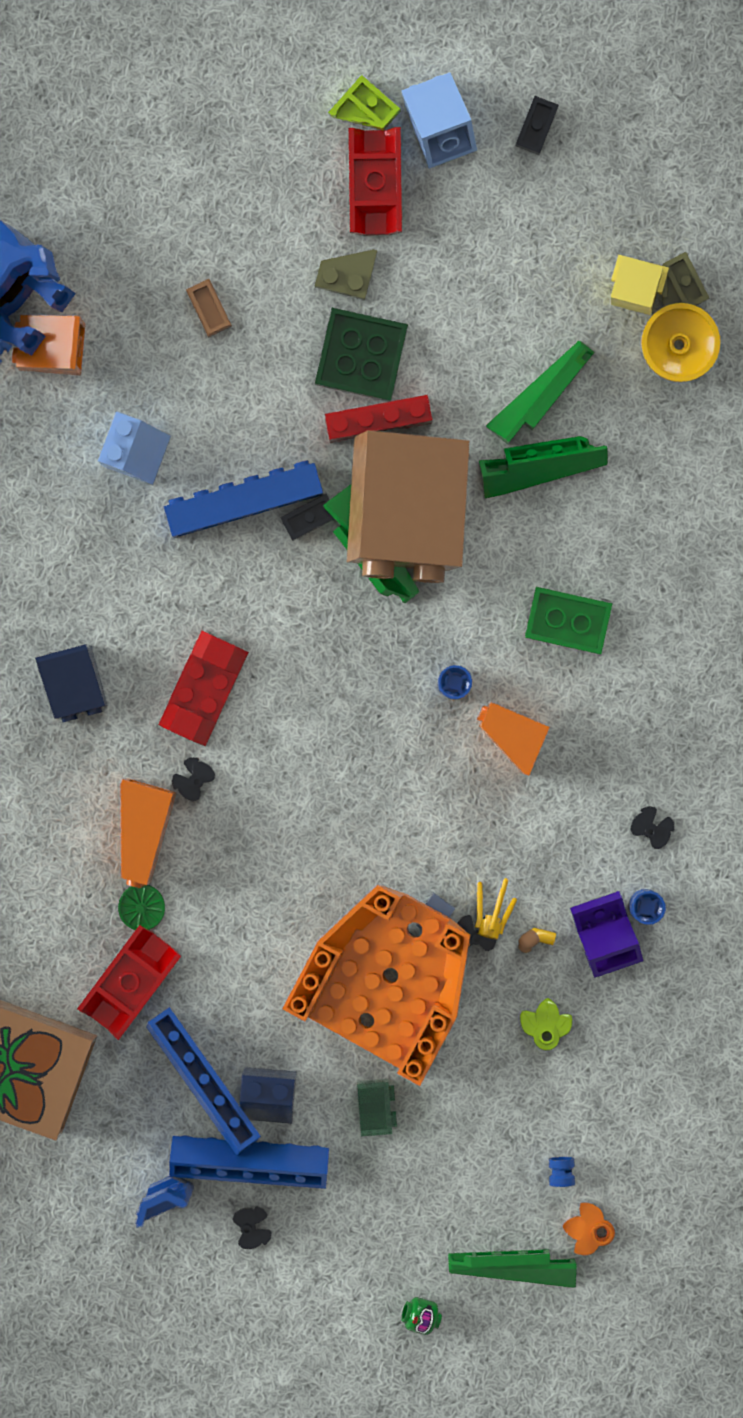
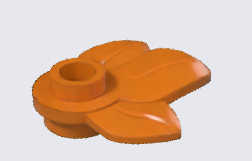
[563,1202,615,1255]

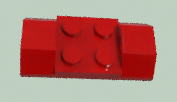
[348,127,402,235]
[158,631,249,747]
[77,925,181,1040]

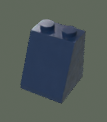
[35,644,108,723]
[240,1067,297,1124]

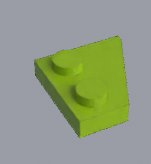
[328,75,401,131]

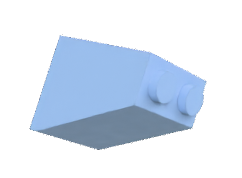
[402,73,477,169]
[98,411,171,485]

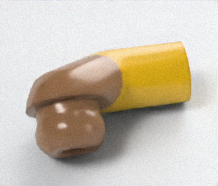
[518,928,556,953]

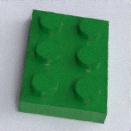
[524,587,613,655]

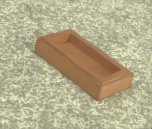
[186,279,232,337]

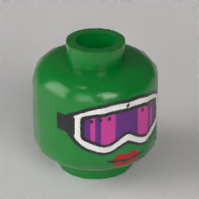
[401,1297,442,1335]

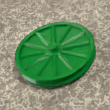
[118,885,165,930]

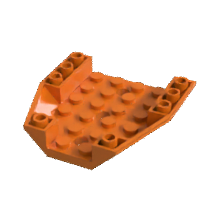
[282,885,470,1086]

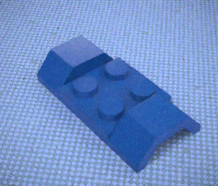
[136,1176,194,1228]

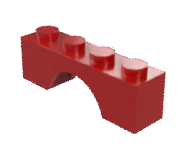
[325,394,433,443]

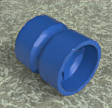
[438,665,472,699]
[629,889,666,925]

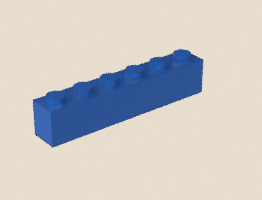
[164,460,324,538]
[146,1007,261,1155]
[169,1135,329,1189]

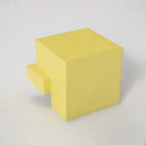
[610,254,669,315]

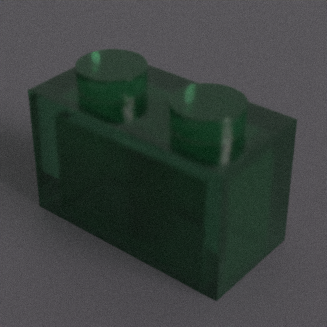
[357,1079,397,1137]

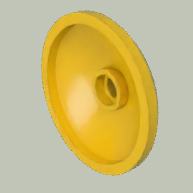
[641,303,720,382]

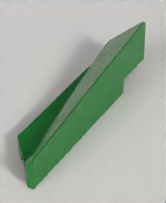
[486,341,595,444]
[479,436,608,499]
[323,484,419,603]
[448,1249,577,1288]

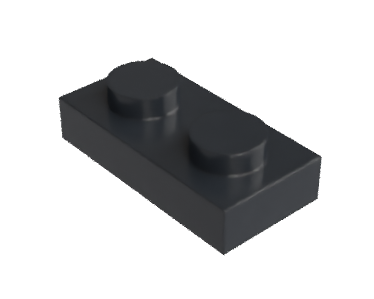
[515,96,559,155]
[280,493,335,541]

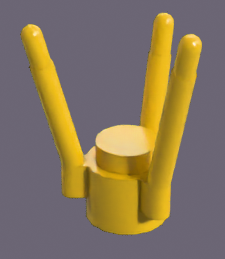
[475,878,517,940]

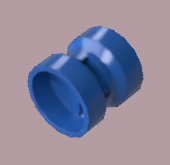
[548,1157,575,1187]

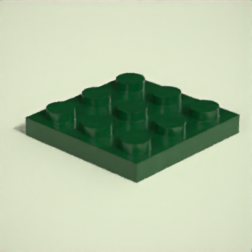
[315,308,408,402]

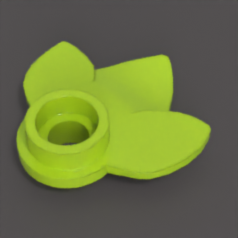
[520,998,572,1051]

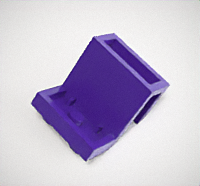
[570,891,644,978]

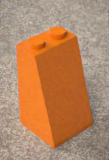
[121,778,177,888]

